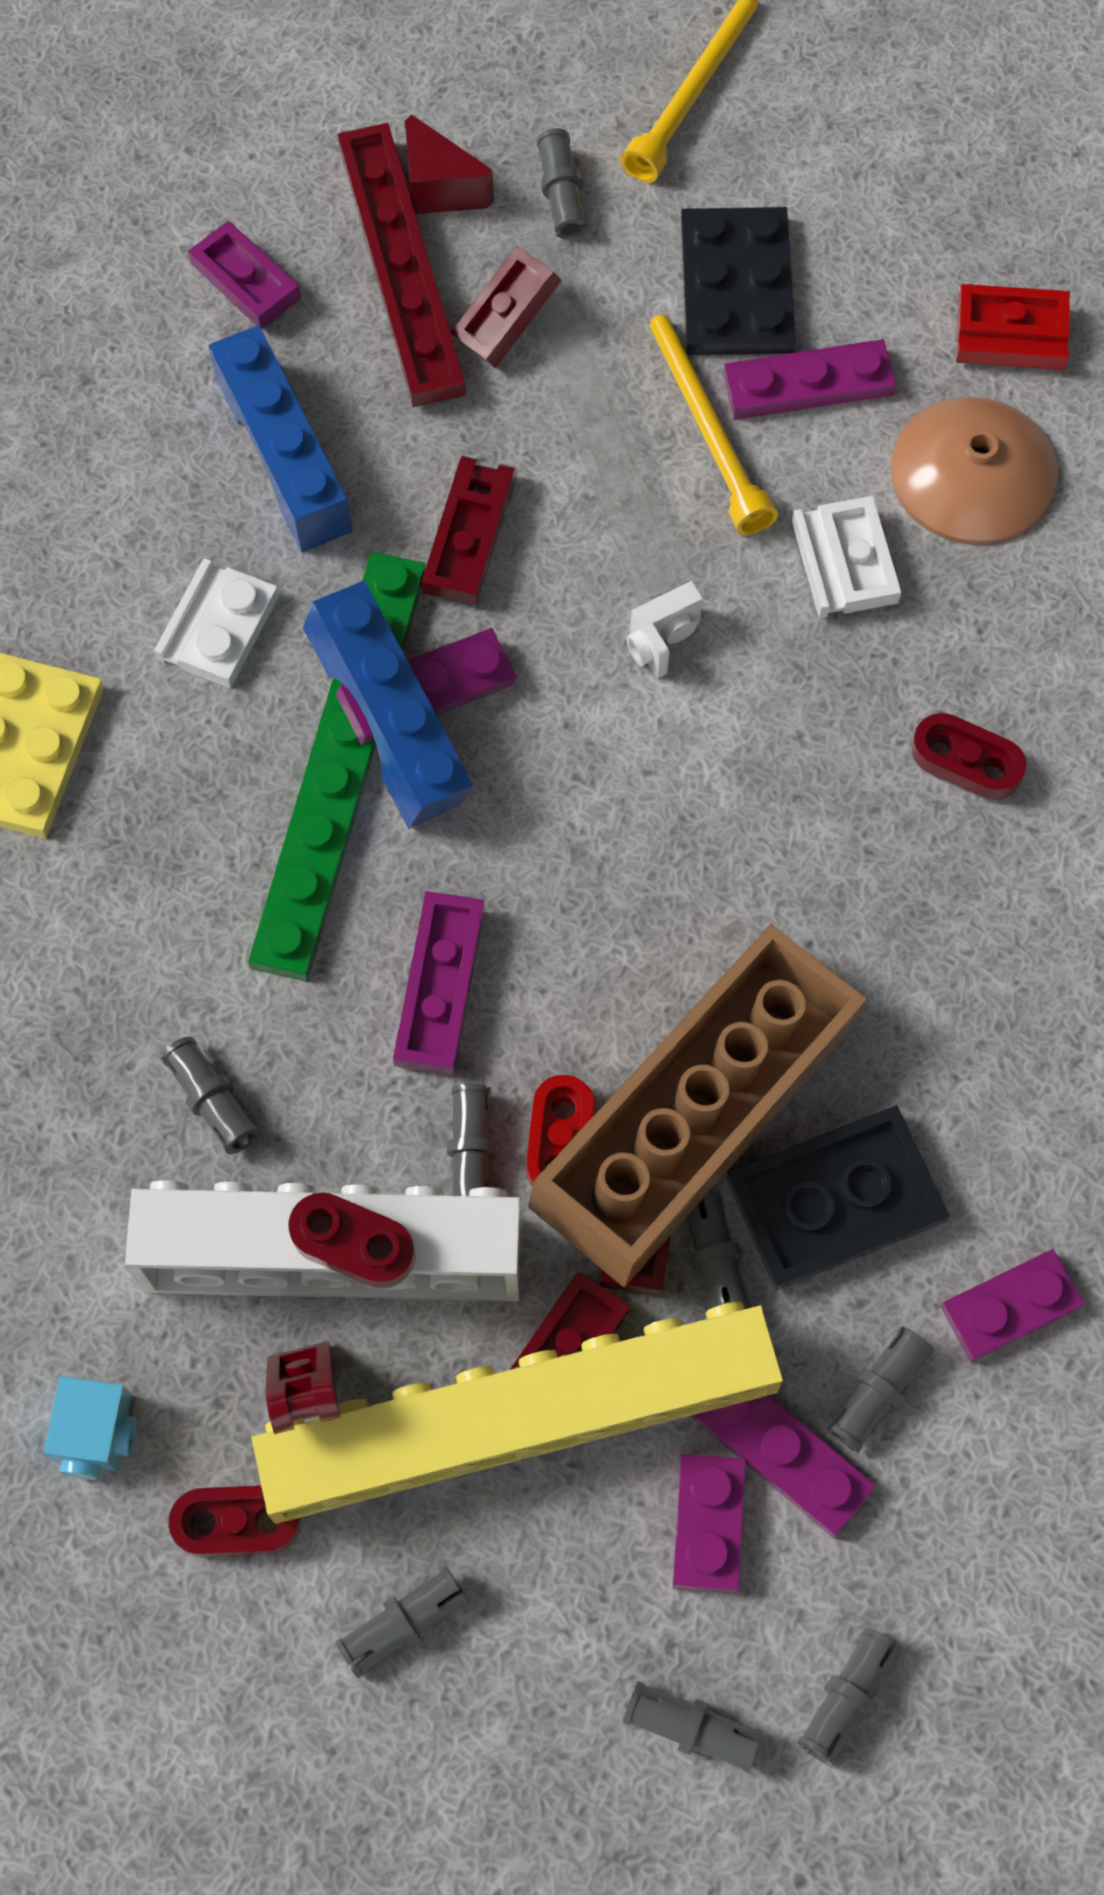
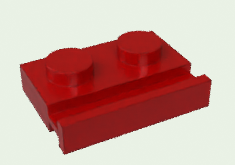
[956,284,1070,370]

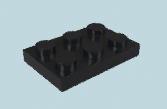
[680,207,796,355]
[726,1105,950,1291]

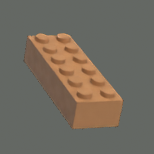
[528,924,867,1288]

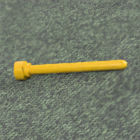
[620,0,758,184]
[650,314,778,536]

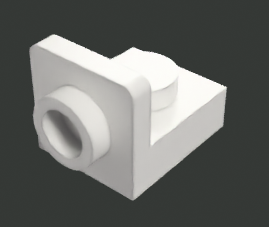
[626,581,703,679]

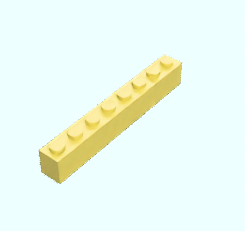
[251,1302,783,1524]

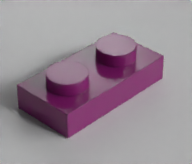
[188,220,301,329]
[940,1249,1084,1363]
[673,1454,746,1594]

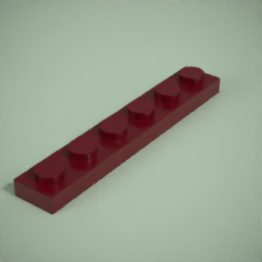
[337,123,466,407]

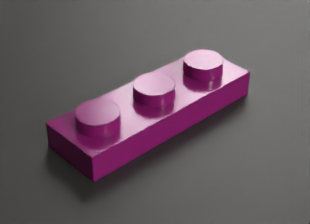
[723,339,896,420]
[336,628,517,745]
[393,891,485,1076]
[690,1395,876,1539]

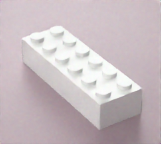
[125,1180,521,1301]

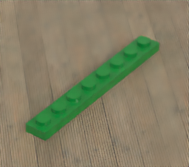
[248,551,426,982]

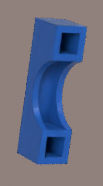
[208,325,352,553]
[303,580,473,829]

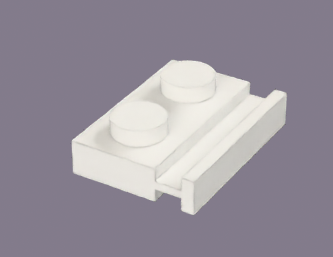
[792,495,901,619]
[154,558,279,688]

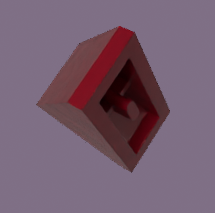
[405,114,494,214]

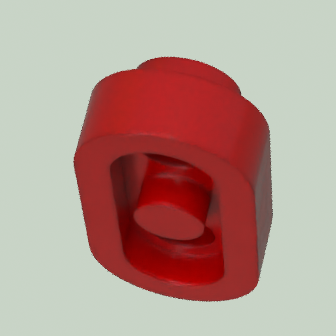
[526,1075,594,1186]

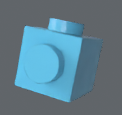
[43,1376,137,1480]

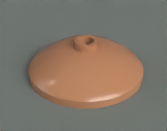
[891,397,1058,545]

